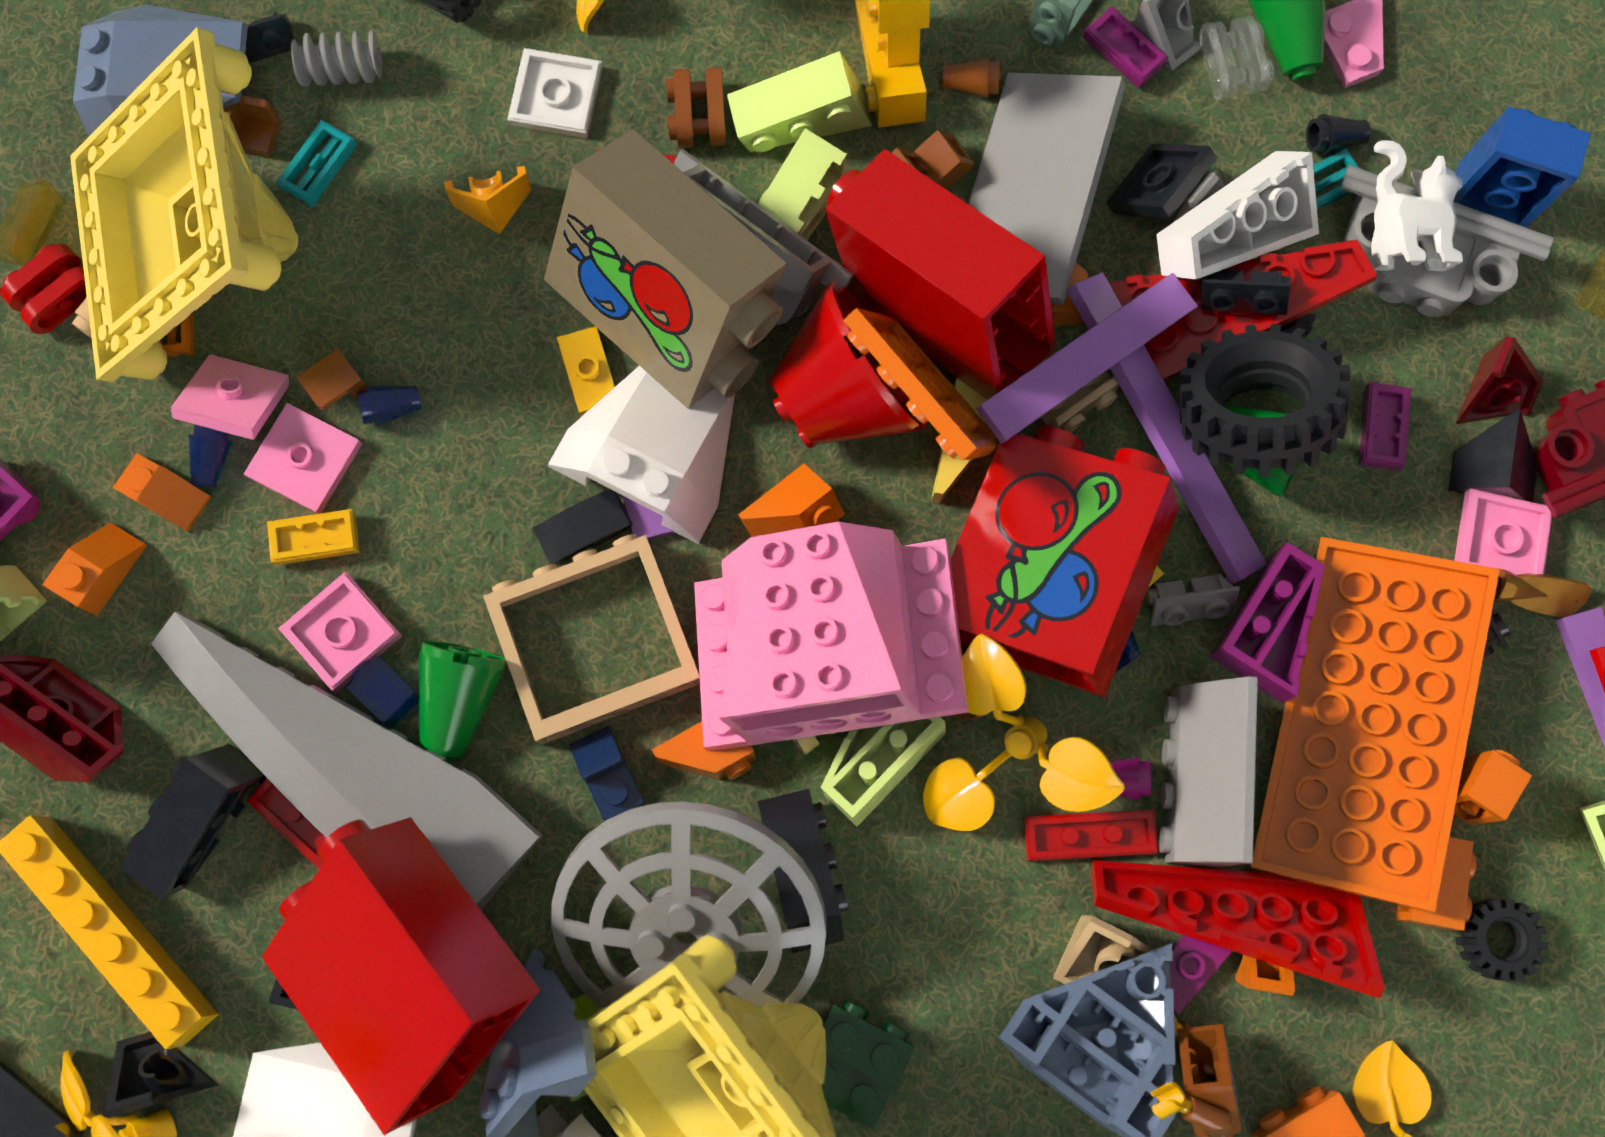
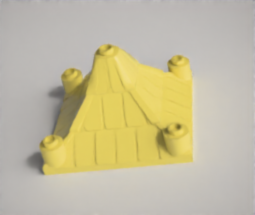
[70,27,298,382]
[584,936,836,1137]

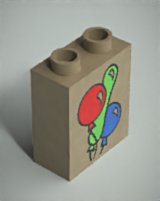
[544,129,787,409]

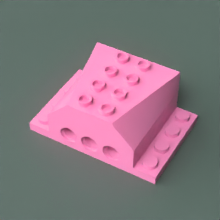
[694,522,969,751]

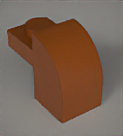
[892,130,975,189]

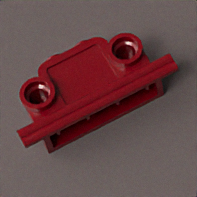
[1532,379,1605,518]

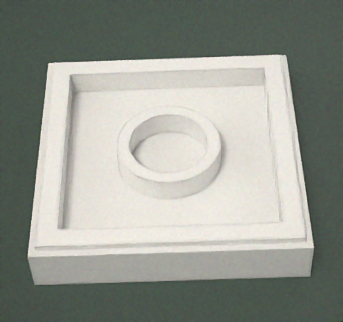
[507,48,603,138]

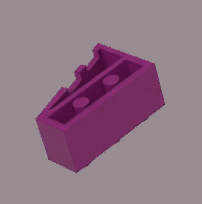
[1209,542,1325,703]

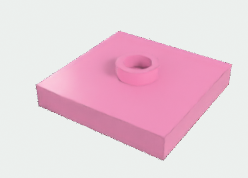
[171,354,289,440]
[244,403,362,514]
[1454,488,1552,575]
[278,572,402,693]

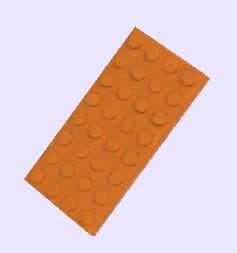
[1251,537,1500,913]

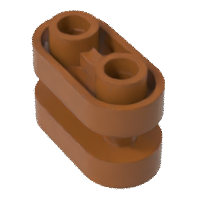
[666,67,726,148]

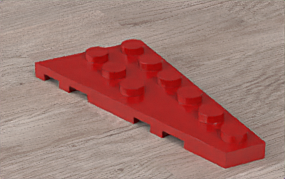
[1108,240,1377,382]
[1090,860,1385,999]

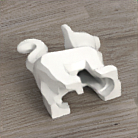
[1371,140,1463,271]

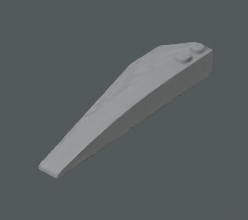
[151,611,542,910]

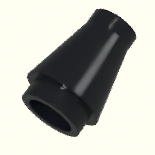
[1306,114,1371,155]

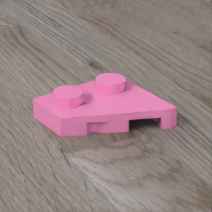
[1324,0,1384,89]

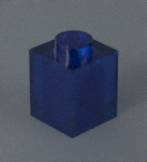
[346,656,419,728]

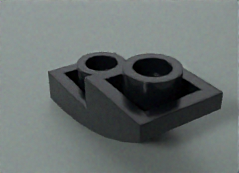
[533,489,633,565]

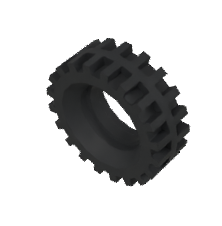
[1180,324,1352,477]

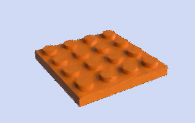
[843,308,1000,460]

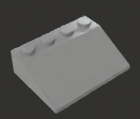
[1158,676,1258,867]

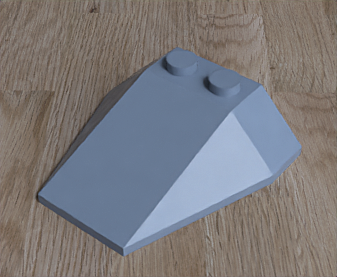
[73,5,248,136]

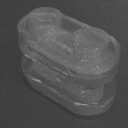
[1199,16,1274,100]

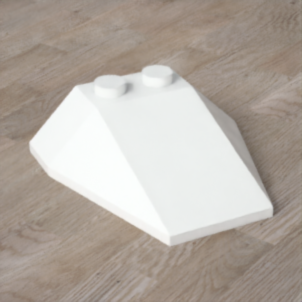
[548,366,735,544]
[233,1043,417,1137]

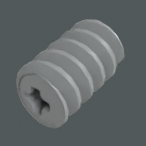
[291,30,382,87]

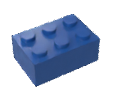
[1453,107,1591,227]

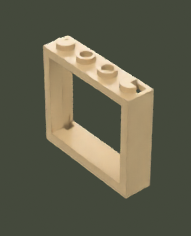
[483,534,700,745]

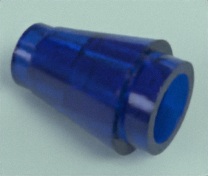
[357,385,422,427]
[188,425,232,488]

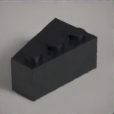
[120,744,267,899]
[757,789,848,953]

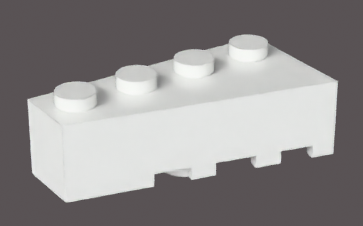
[1156,151,1319,279]

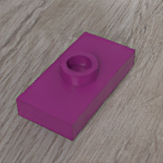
[1082,6,1169,89]
[1358,382,1411,471]
[1170,935,1232,1015]

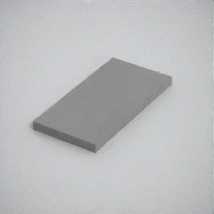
[969,73,1126,306]

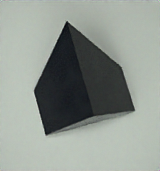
[1448,408,1537,502]
[105,1032,219,1118]

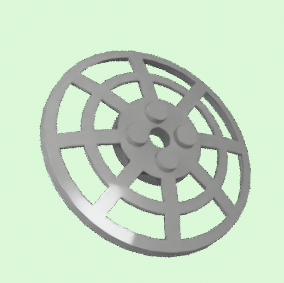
[551,801,827,1008]

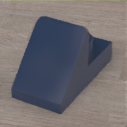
[569,725,645,822]

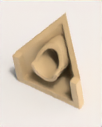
[1053,915,1153,984]

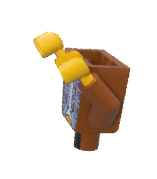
[1150,1015,1242,1137]

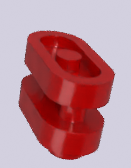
[0,243,87,334]

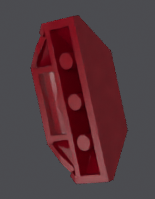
[0,655,124,782]

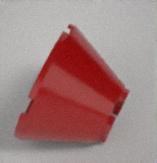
[768,281,928,449]

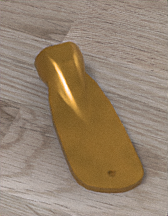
[1494,568,1591,618]

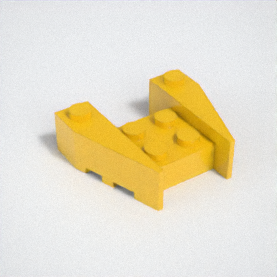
[855,0,930,128]

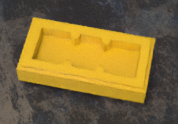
[557,326,615,417]
[267,509,360,566]

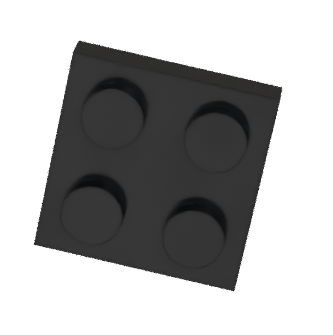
[1106,144,1217,219]

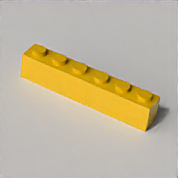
[0,815,219,1050]

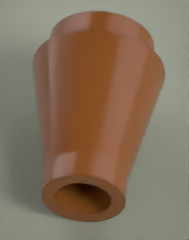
[943,57,1001,98]

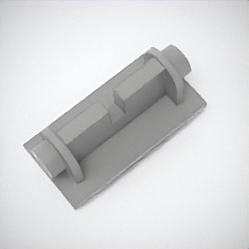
[1145,574,1240,626]

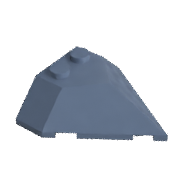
[998,943,1177,1137]
[479,950,596,1137]

